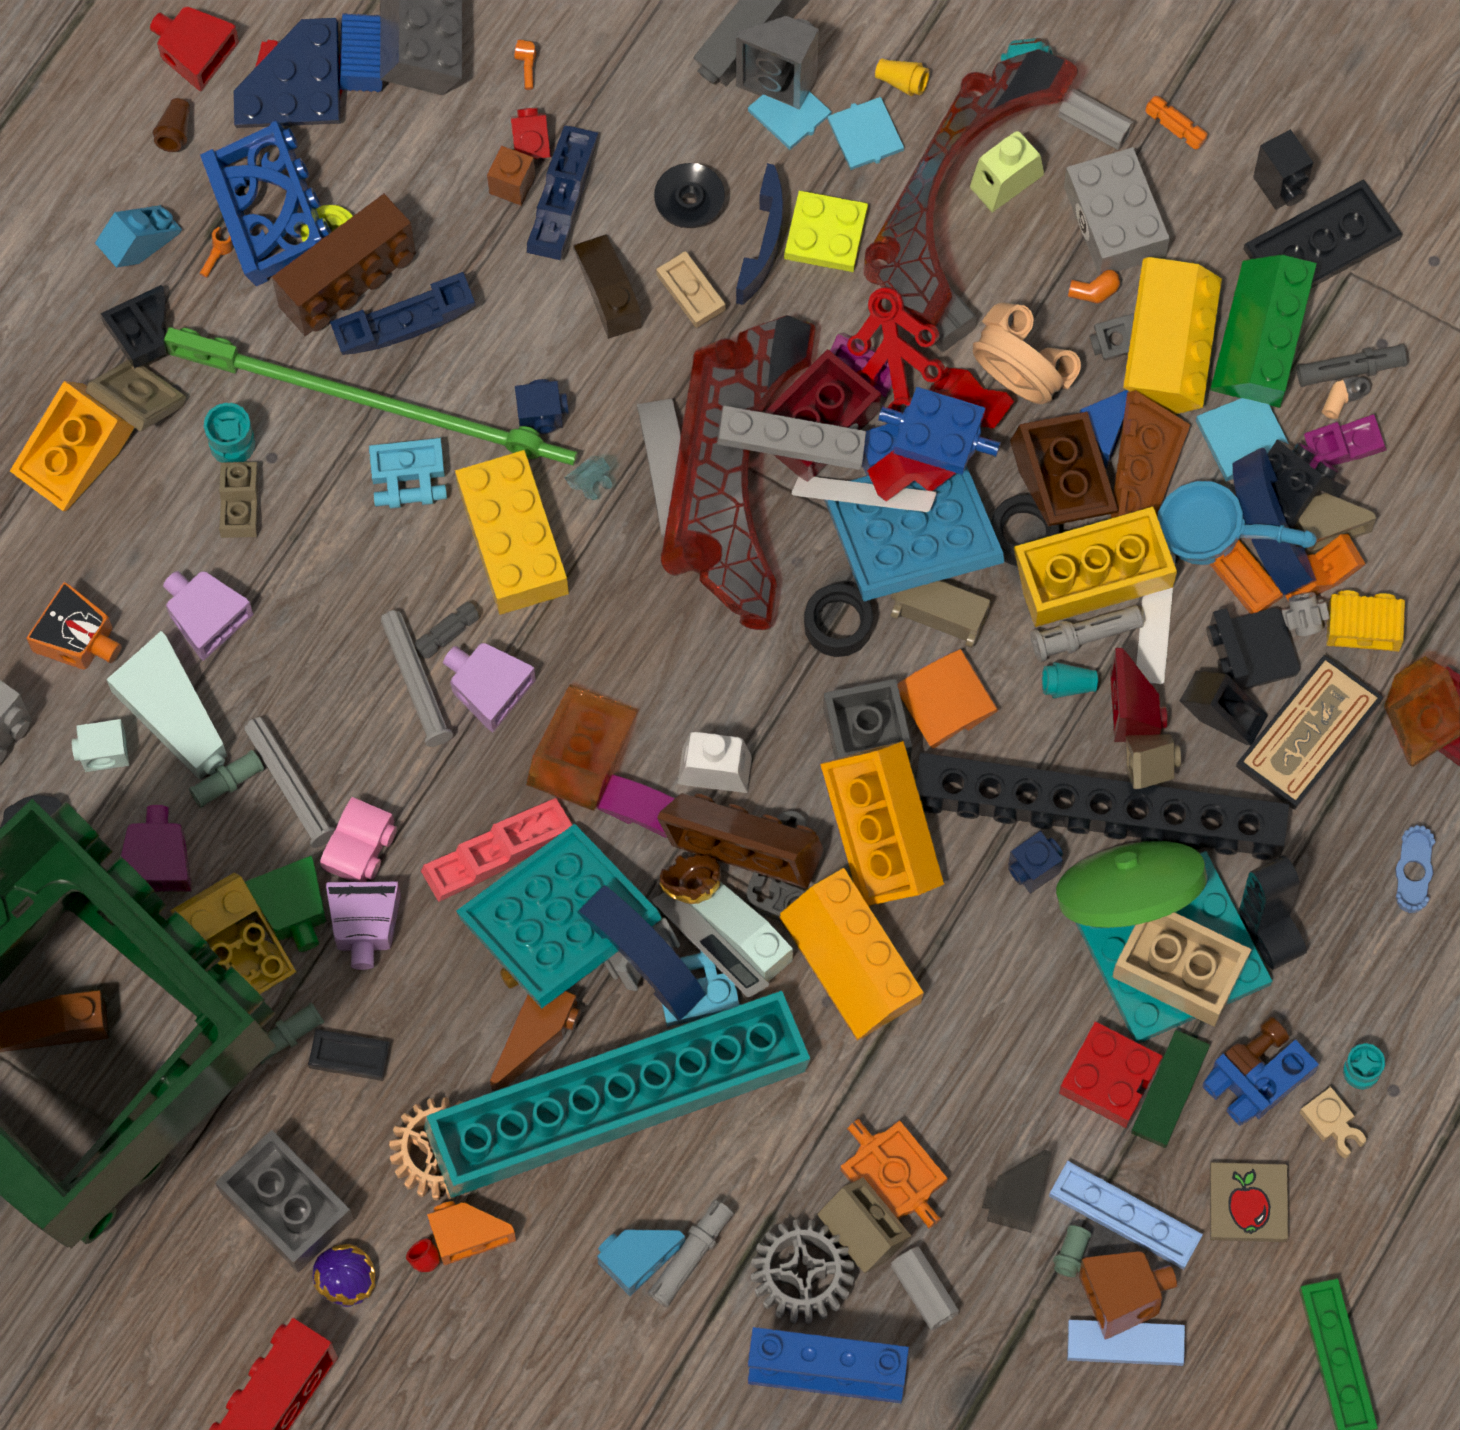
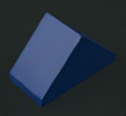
[1080,390,1129,468]

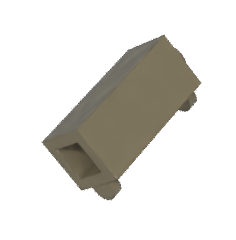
[891,581,990,648]

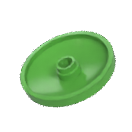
[1056,841,1207,928]

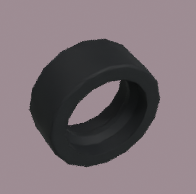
[991,494,1059,567]
[804,583,873,657]

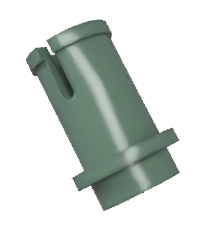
[1053,1225,1091,1277]

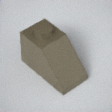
[1293,493,1376,555]
[1126,734,1181,789]

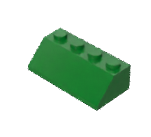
[1210,255,1317,408]

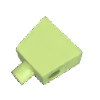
[970,131,1044,213]

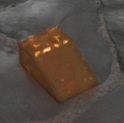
[526,684,638,811]

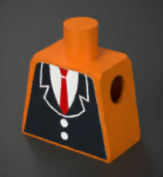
[26,582,122,670]

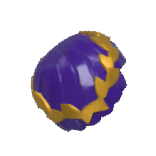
[313,1244,376,1307]

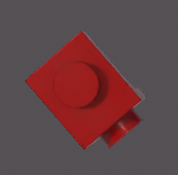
[511,107,550,159]

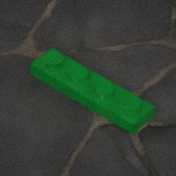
[1299,1279,1378,1430]

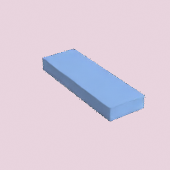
[1067,1320,1185,1366]

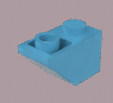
[95,205,182,268]

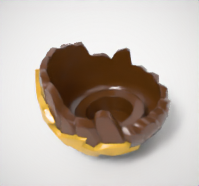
[659,854,721,904]

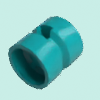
[203,403,256,463]

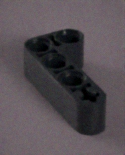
[1239,855,1307,970]

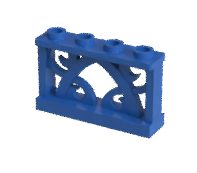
[200,120,331,286]

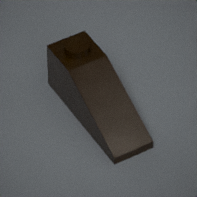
[573,234,642,339]

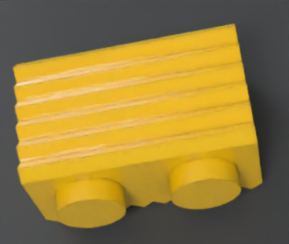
[1326,590,1405,652]

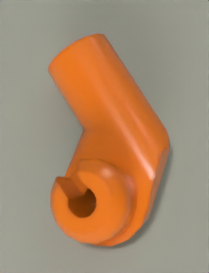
[1068,270,1120,303]

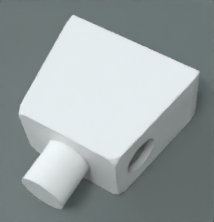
[677,732,752,793]

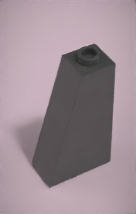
[693,0,810,87]

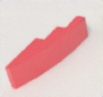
[421,798,572,902]

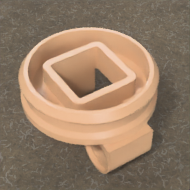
[973,303,1081,404]

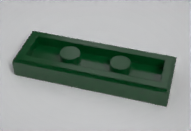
[1131,1030,1210,1148]

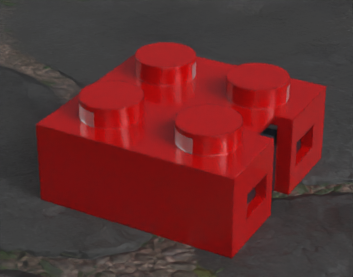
[1059,1021,1162,1128]

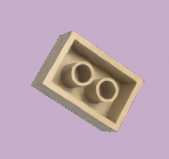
[1112,912,1251,1027]

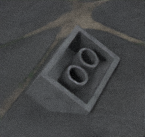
[736,16,819,110]

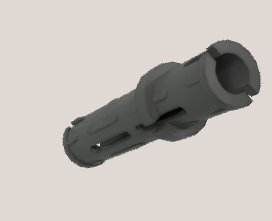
[1296,344,1407,387]

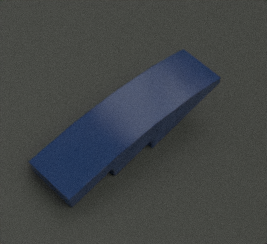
[526,125,598,261]

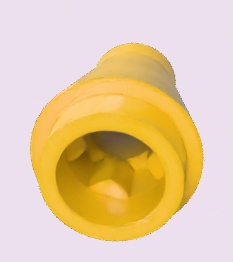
[875,58,929,96]

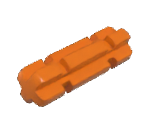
[1145,96,1208,149]

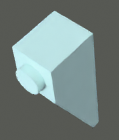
[690,882,793,982]

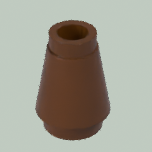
[153,98,190,152]

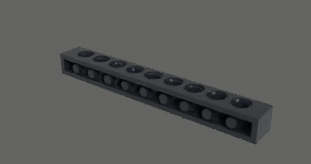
[916,753,1289,860]

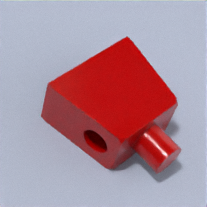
[150,7,239,91]

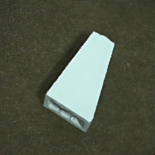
[106,631,227,780]

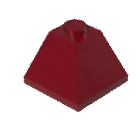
[1110,648,1167,742]

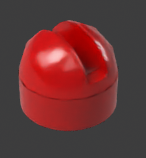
[406,1239,440,1272]

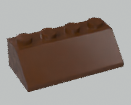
[657,793,824,889]

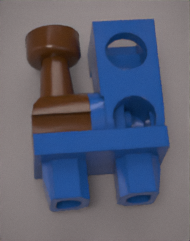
[1202,1016,1319,1126]

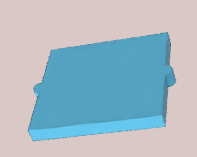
[748,91,832,150]
[827,97,904,170]

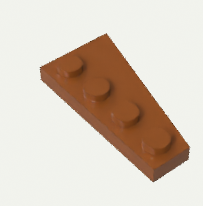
[1110,390,1190,519]

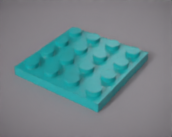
[456,823,662,1009]
[1075,851,1273,1043]

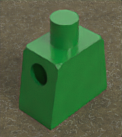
[245,856,327,952]

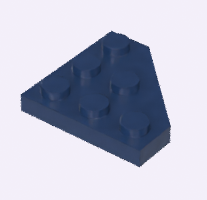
[233,18,341,128]

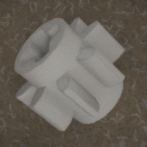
[1282,592,1330,636]

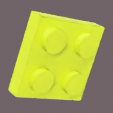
[784,191,868,272]

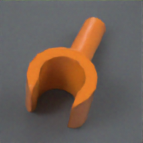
[514,39,536,90]
[199,227,233,278]

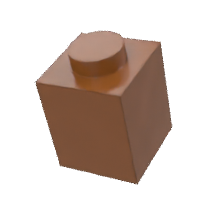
[487,145,536,206]

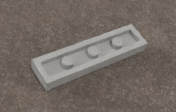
[717,406,866,470]

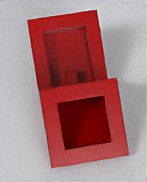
[929,367,1014,428]
[867,450,956,501]

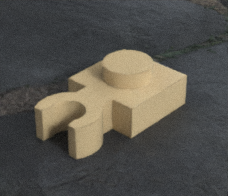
[1299,1087,1366,1159]

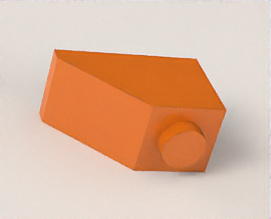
[427,1201,516,1266]

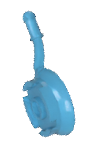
[1157,481,1317,565]

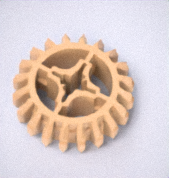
[389,1097,468,1201]

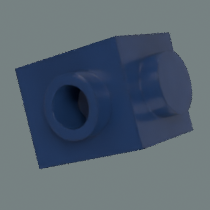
[515,379,569,434]
[1008,831,1063,894]

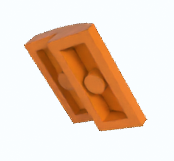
[897,649,999,749]

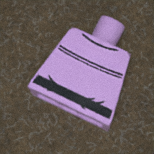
[326,882,400,970]

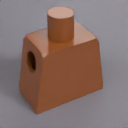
[1079,1251,1177,1339]

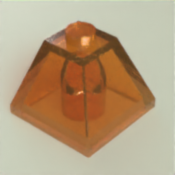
[1384,656,1460,767]

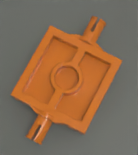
[840,1119,948,1229]

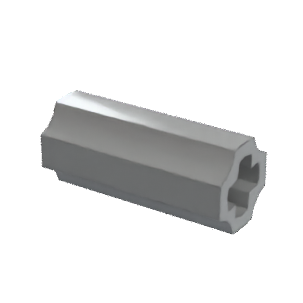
[1058,89,1134,150]
[891,1246,959,1331]

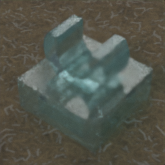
[564,456,612,500]

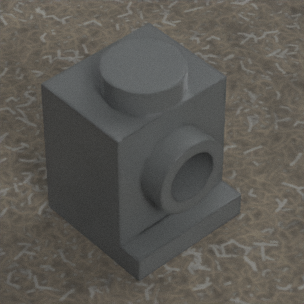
[1089,313,1134,361]

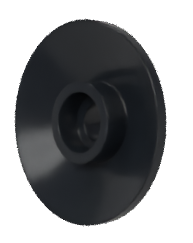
[654,163,725,228]

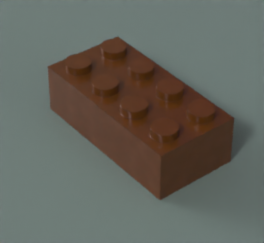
[272,193,416,337]

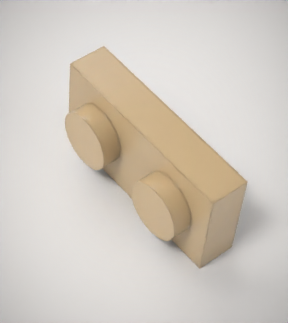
[656,251,726,328]

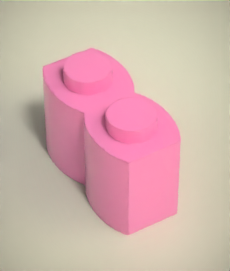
[320,797,397,882]

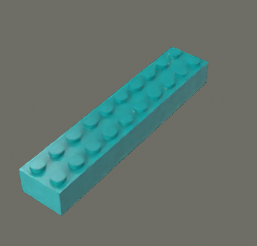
[424,991,810,1198]

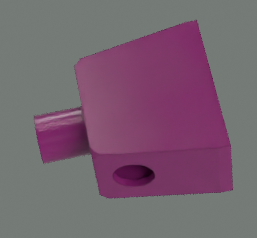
[121,805,192,892]

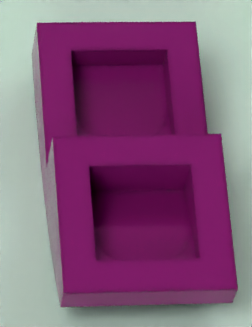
[1304,414,1387,466]
[596,774,675,838]

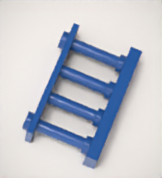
[748,1327,909,1404]

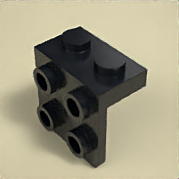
[1267,439,1347,529]
[1206,608,1300,690]

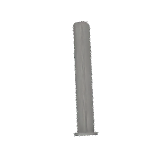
[381,610,453,747]
[245,717,336,848]

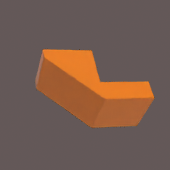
[1285,534,1366,602]

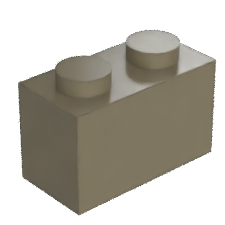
[817,1177,911,1273]

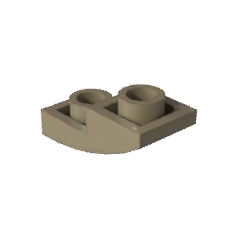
[219,462,258,538]

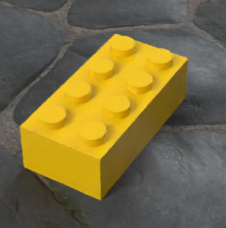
[455,450,569,615]

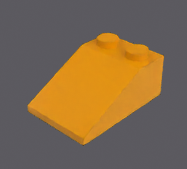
[10,381,135,511]

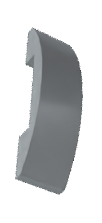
[637,399,697,538]

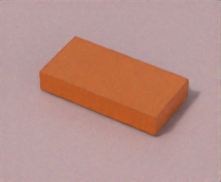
[1209,540,1283,614]

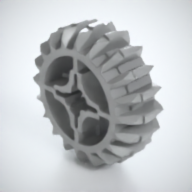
[751,1219,854,1324]

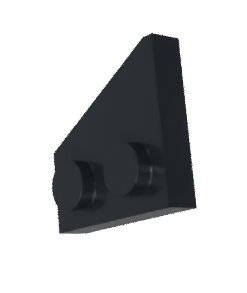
[100,285,166,369]

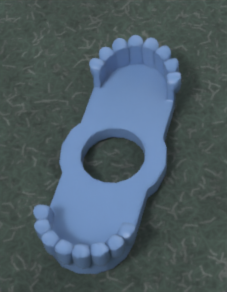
[1395,825,1435,913]

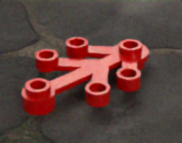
[847,287,945,412]

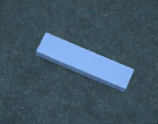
[1049,1161,1203,1270]

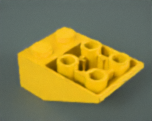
[170,873,296,994]

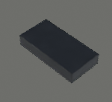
[308,1029,390,1081]

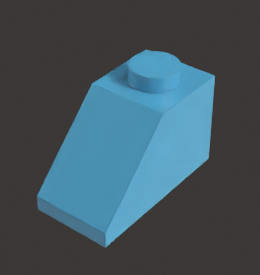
[597,1230,685,1297]

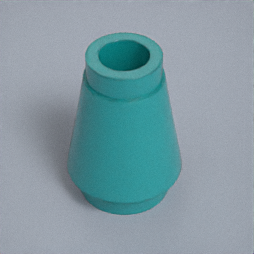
[1042,662,1098,699]

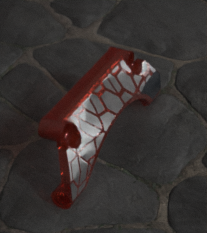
[863,49,1078,332]
[661,315,817,630]

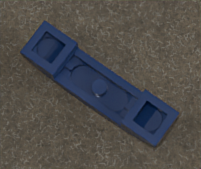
[736,163,783,305]
[330,272,476,355]
[1232,448,1317,595]
[577,885,706,1021]

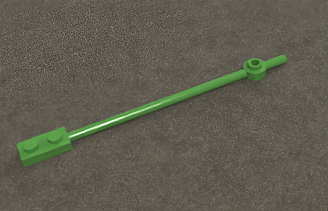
[164,327,578,466]

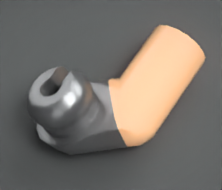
[1322,377,1370,419]

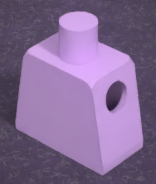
[163,571,253,661]
[443,643,536,733]

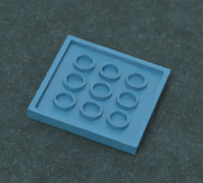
[824,465,1004,601]

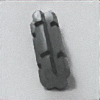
[415,602,479,659]

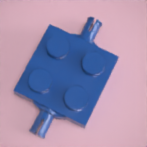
[878,387,1001,475]

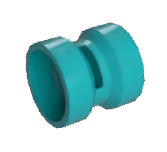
[1343,1043,1385,1090]

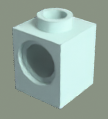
[72,719,129,772]

